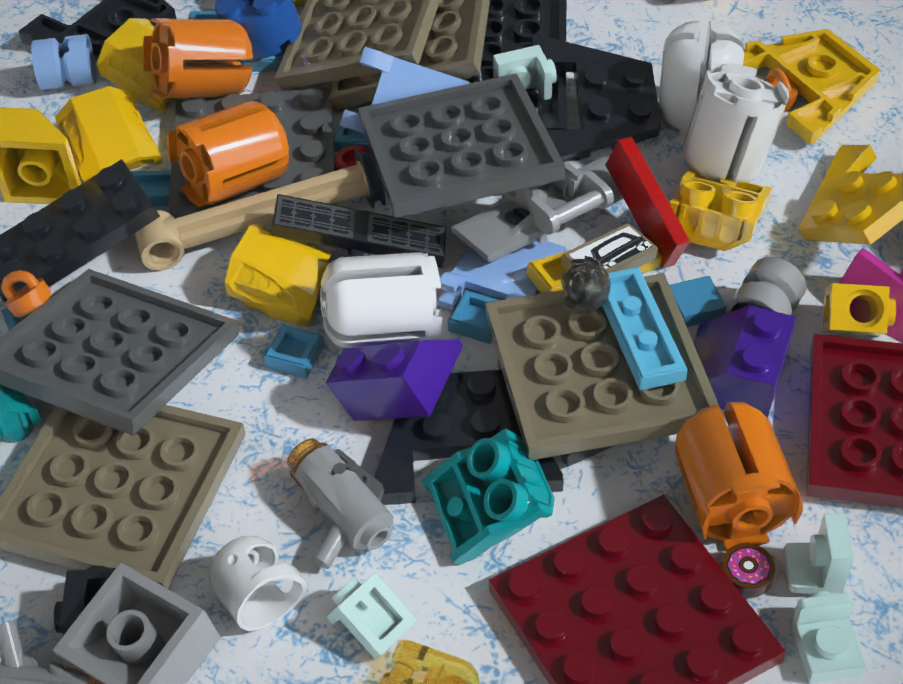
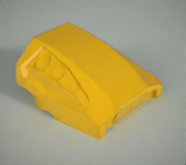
[96,18,172,112]
[55,86,162,183]
[669,168,773,251]
[224,223,332,327]

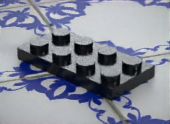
[0,159,160,303]

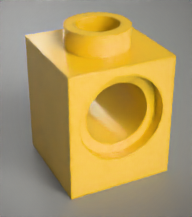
[822,283,896,337]

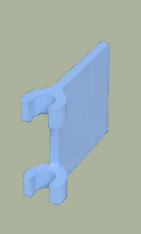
[340,46,470,134]
[438,241,566,310]

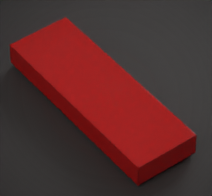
[605,137,690,269]

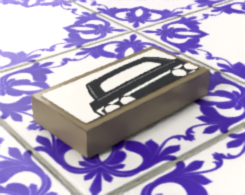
[561,223,658,286]

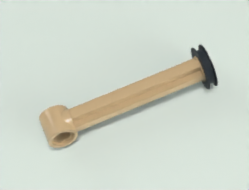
[134,145,386,271]

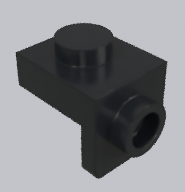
[54,566,116,635]

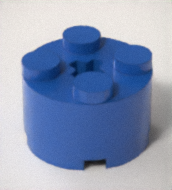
[215,0,302,60]

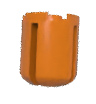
[142,18,253,99]
[167,101,289,207]
[674,402,803,550]

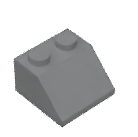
[52,562,221,684]

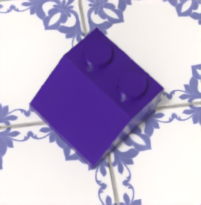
[693,305,796,418]
[325,339,463,421]

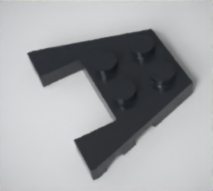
[18,0,177,56]
[530,35,661,161]
[374,369,564,505]

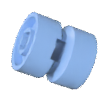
[31,34,97,90]

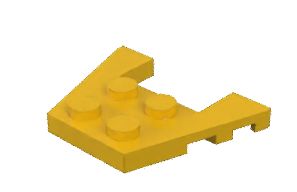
[743,29,880,145]
[798,145,903,245]

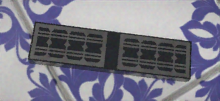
[271,194,446,267]

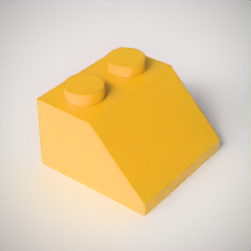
[0,107,81,204]

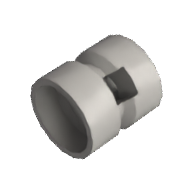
[726,257,807,315]

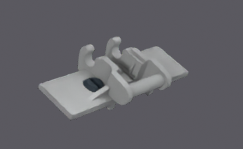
[451,154,623,262]

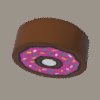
[721,543,775,598]

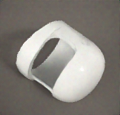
[209,535,308,631]

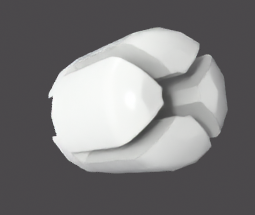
[658,21,745,137]
[683,64,789,183]
[320,252,442,349]

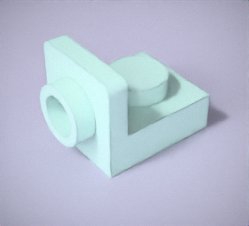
[493,45,557,100]
[783,513,854,593]
[326,572,418,659]
[791,591,866,684]

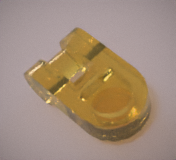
[379,640,480,684]

